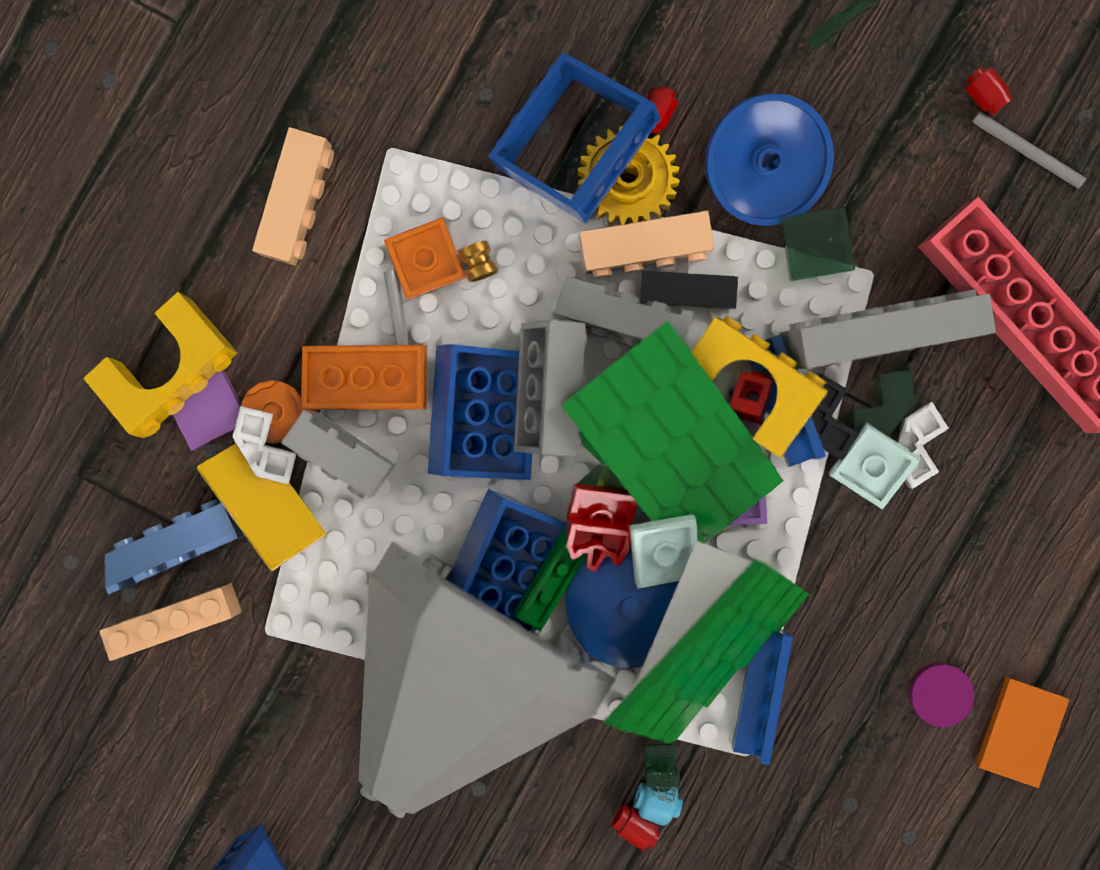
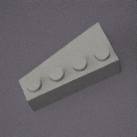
[554,276,694,347]

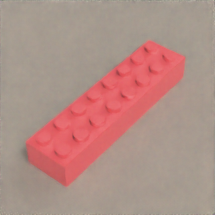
[918,197,1100,433]

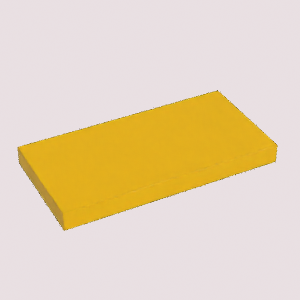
[197,443,326,572]

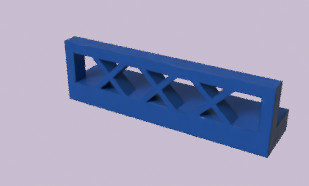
[748,334,826,467]
[732,629,793,765]

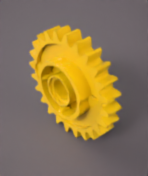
[577,126,680,226]

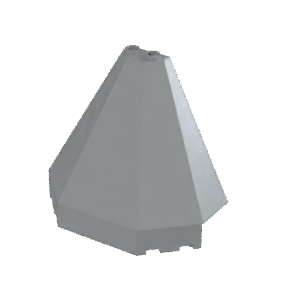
[358,541,616,818]

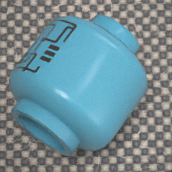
[634,778,683,826]

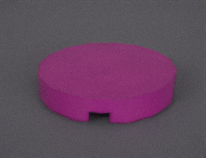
[908,662,974,727]

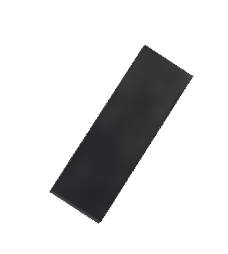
[640,271,738,309]

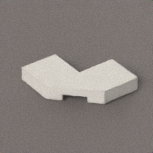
[897,402,949,489]
[232,406,296,484]

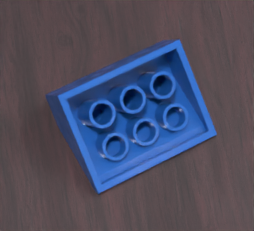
[428,344,532,480]
[447,489,567,634]

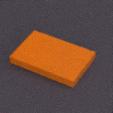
[975,677,1070,788]

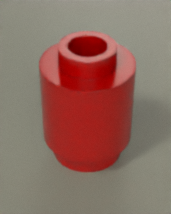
[965,66,1013,116]
[646,85,679,136]
[611,804,660,851]

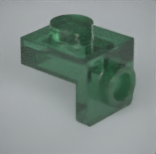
[644,744,680,791]

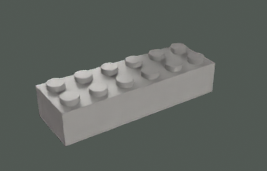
[780,289,996,369]

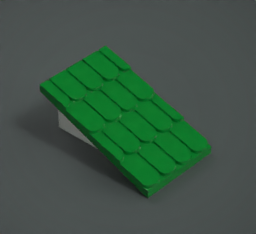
[561,320,784,544]
[603,541,809,743]

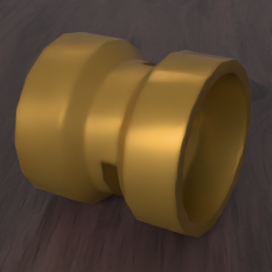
[458,241,499,282]

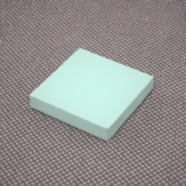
[829,422,921,509]
[630,514,698,589]

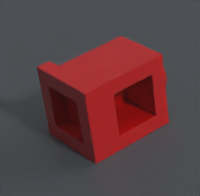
[729,371,774,425]

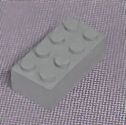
[514,320,587,456]

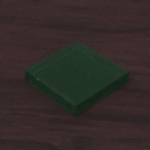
[780,207,855,282]

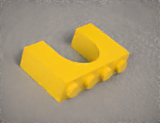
[83,292,238,438]
[692,315,828,458]

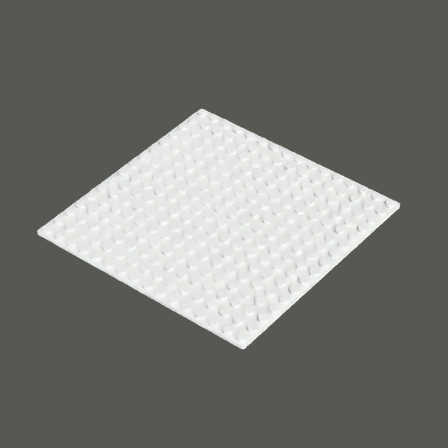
[265,148,874,756]

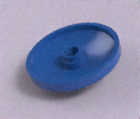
[705,93,834,226]
[566,545,679,668]

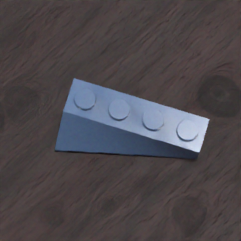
[105,499,245,594]

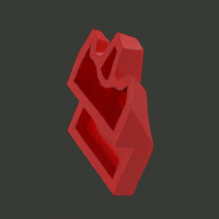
[566,483,637,572]

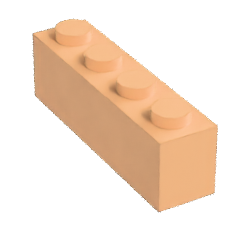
[252,127,334,266]
[579,211,715,279]
[99,582,242,661]

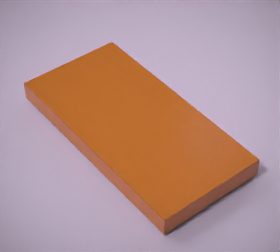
[301,344,427,410]

